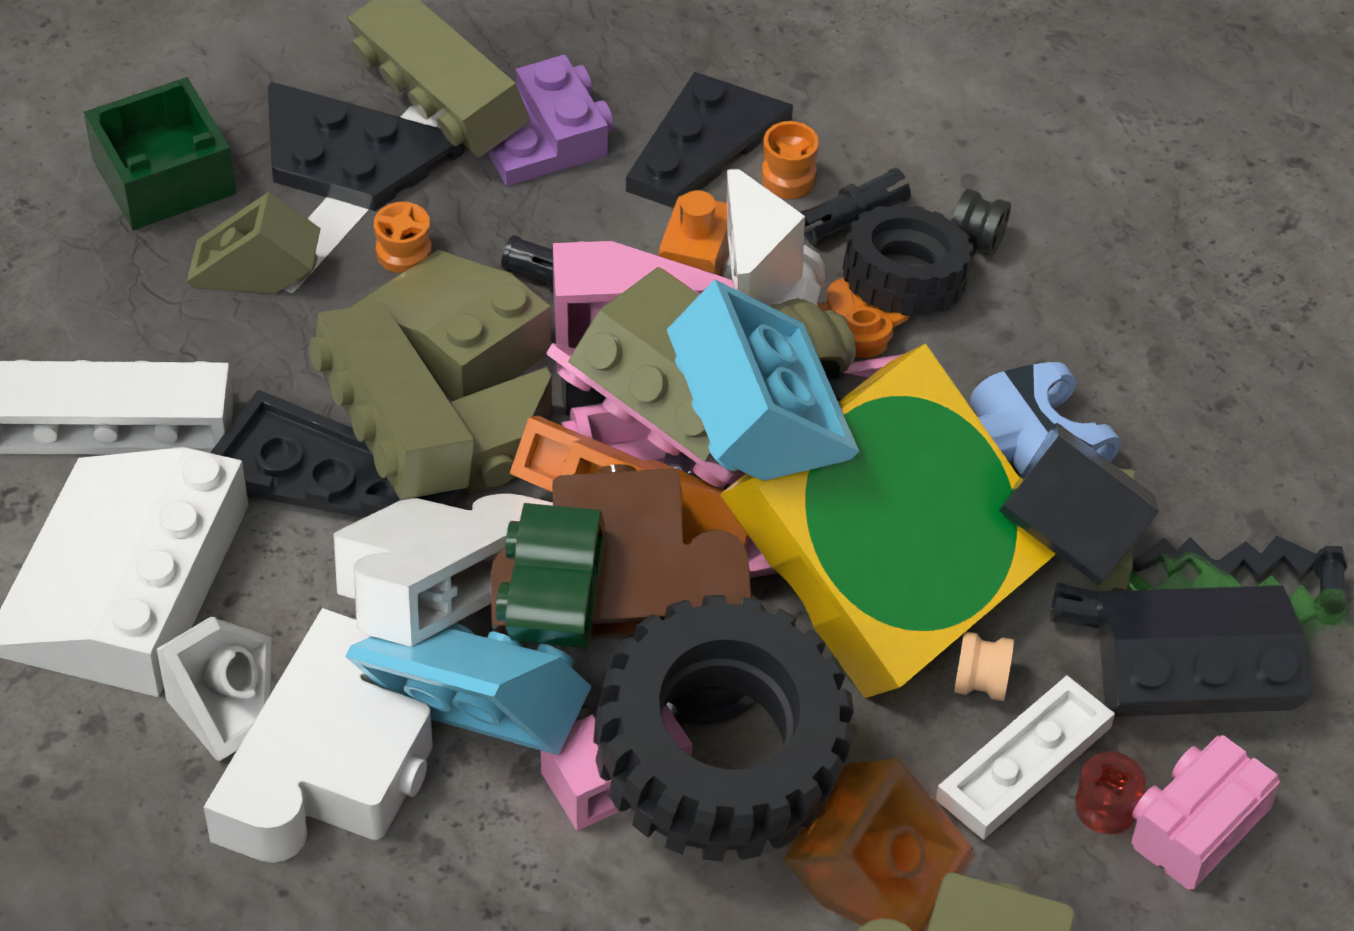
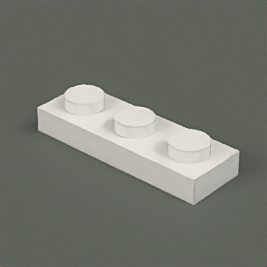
[936,675,1115,840]

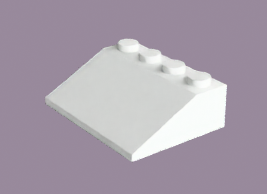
[0,447,249,697]

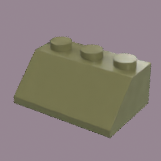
[568,267,720,465]

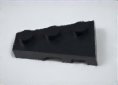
[626,72,793,208]

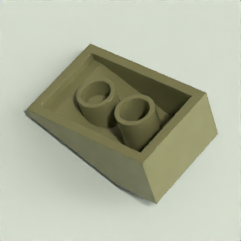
[351,250,551,401]

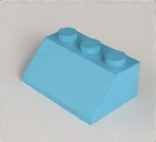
[667,279,859,481]
[345,623,592,755]

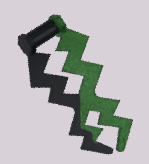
[1128,536,1348,626]

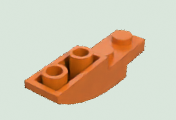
[509,416,750,547]

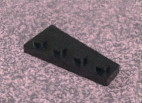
[210,390,467,518]

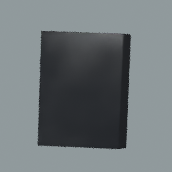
[999,422,1159,586]

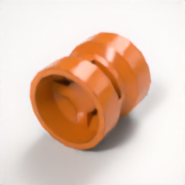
[761,121,819,199]

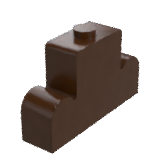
[491,464,752,643]

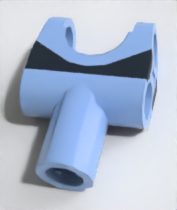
[970,362,1121,475]

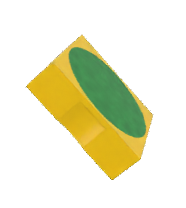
[720,343,1056,698]

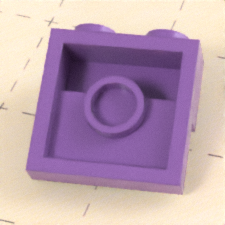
[487,54,614,187]

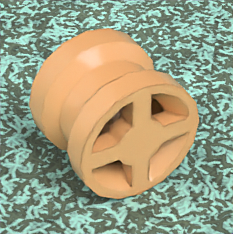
[954,631,1014,702]

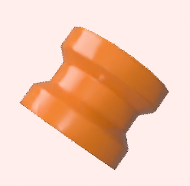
[373,202,432,273]

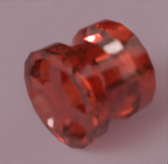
[1074,752,1146,834]

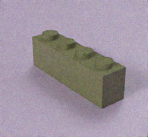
[347,0,531,158]
[309,302,474,500]

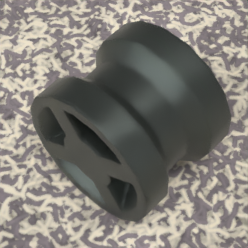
[952,188,1011,255]

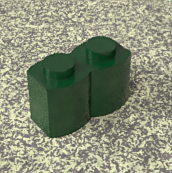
[496,503,605,648]

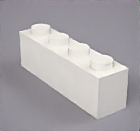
[0,360,234,455]

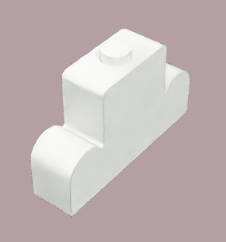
[334,494,553,647]
[204,608,433,863]

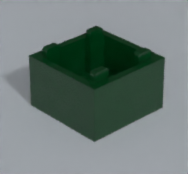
[83,77,236,231]

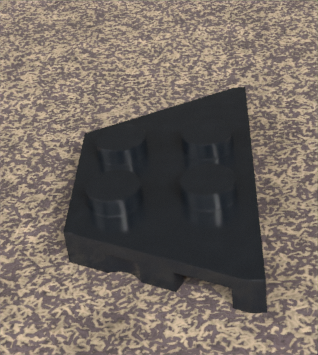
[268,81,465,211]

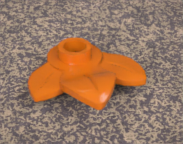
[818,278,910,358]

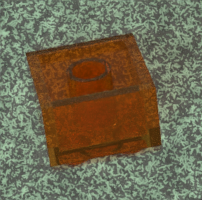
[783,758,973,931]

